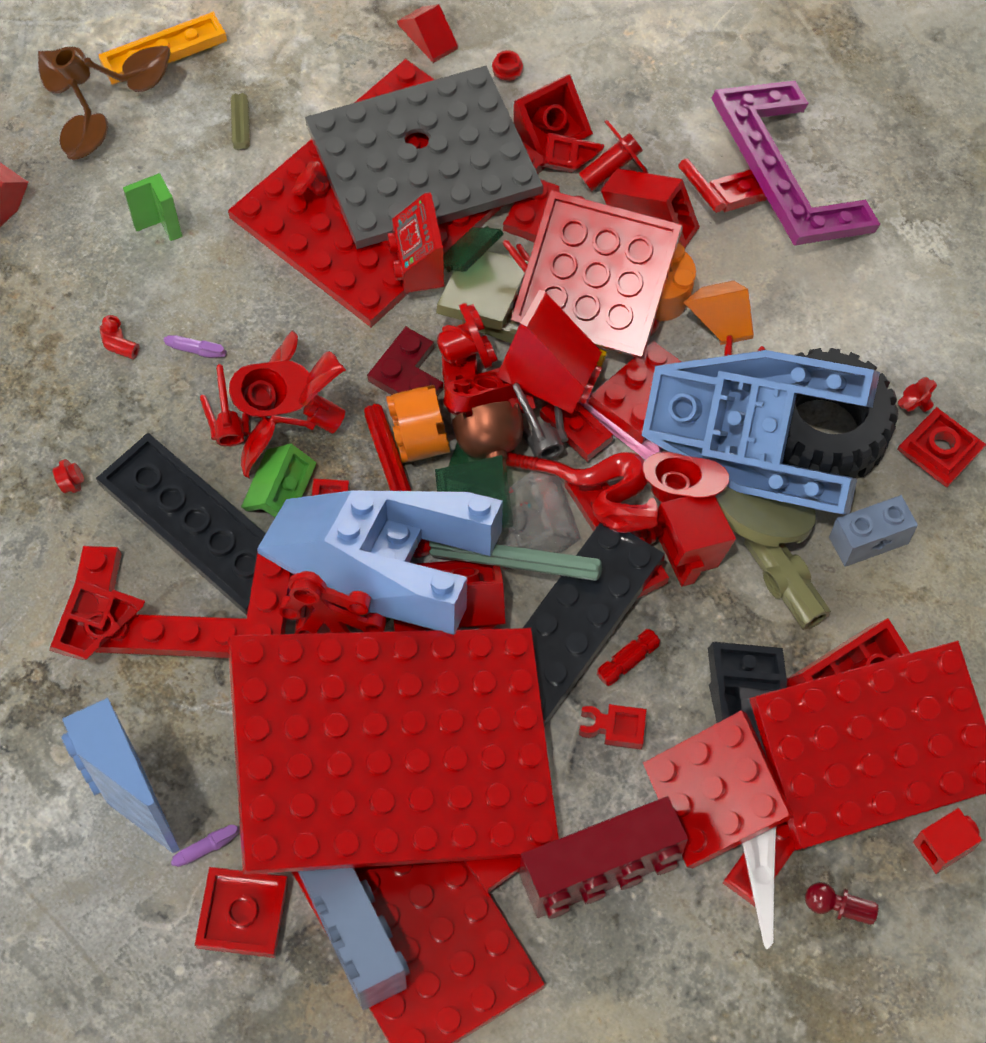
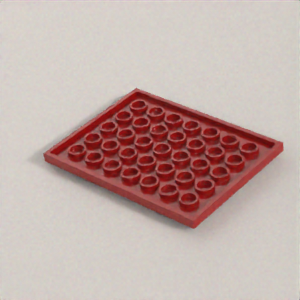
[228,59,545,328]
[228,628,559,875]

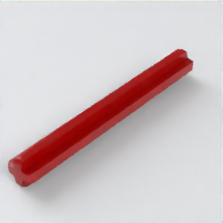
[364,404,431,558]

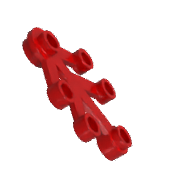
[279,571,386,634]

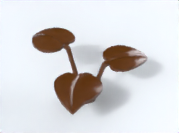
[38,46,170,160]

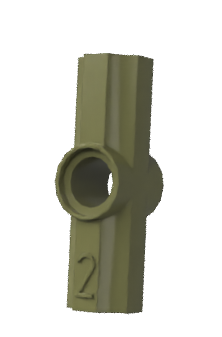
[744,538,831,630]

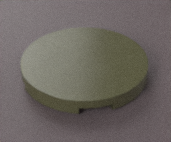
[715,486,816,547]

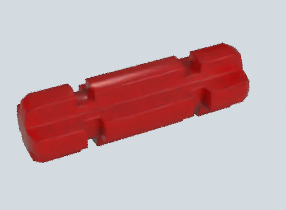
[597,629,660,686]

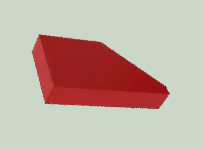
[542,133,604,173]

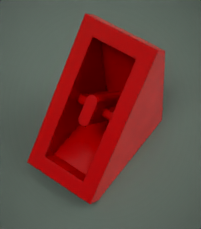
[397,4,458,63]

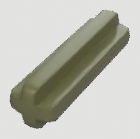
[231,93,250,150]

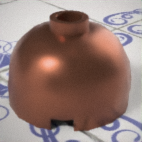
[452,401,524,464]

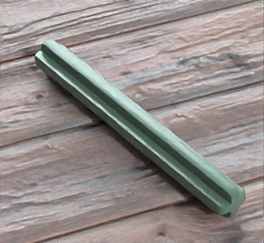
[429,541,602,581]

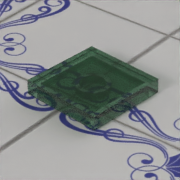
[435,455,513,528]

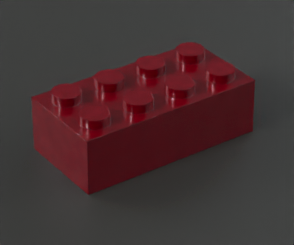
[519,796,688,919]

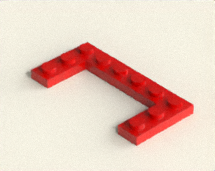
[76,546,293,658]

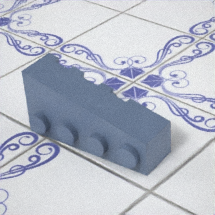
[298,868,410,1010]

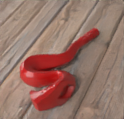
[504,452,659,533]

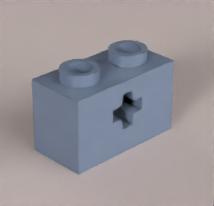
[829,495,918,567]

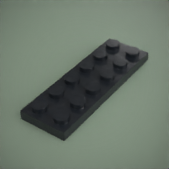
[96,433,266,615]
[523,522,665,727]

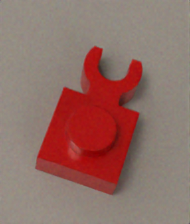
[579,704,647,750]

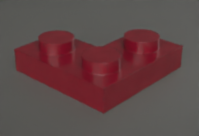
[367,326,443,397]

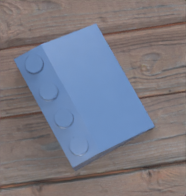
[61,698,180,853]

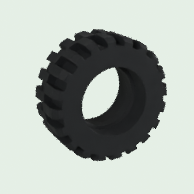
[782,348,898,478]

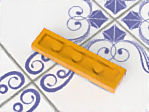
[98,12,227,85]

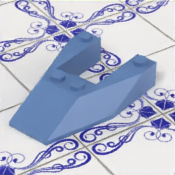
[642,350,880,515]
[257,490,503,635]

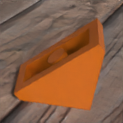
[683,280,754,345]

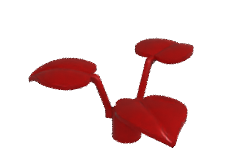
[241,330,346,479]

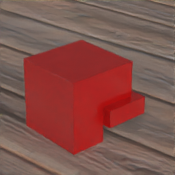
[658,496,736,587]

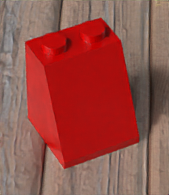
[496,289,602,414]

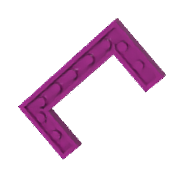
[711,80,881,246]

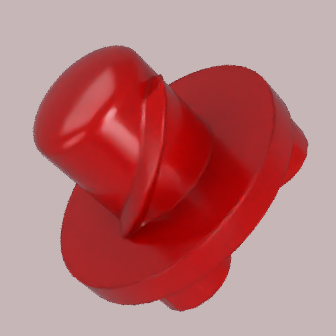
[437,302,498,369]

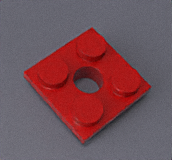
[897,407,986,488]

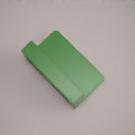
[123,173,183,241]
[241,444,317,518]

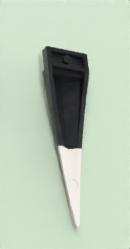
[708,642,787,949]

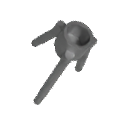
[513,383,568,459]

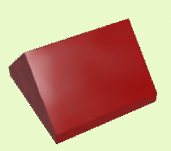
[513,74,593,156]

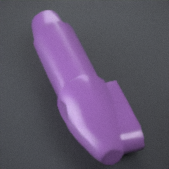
[163,335,227,358]
[171,824,240,867]

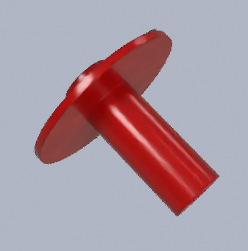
[579,119,648,192]

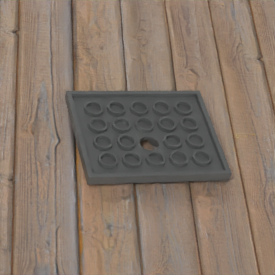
[305,65,543,249]

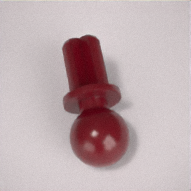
[805,882,879,925]

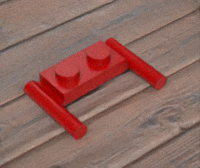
[678,158,768,213]

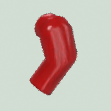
[100,315,139,360]

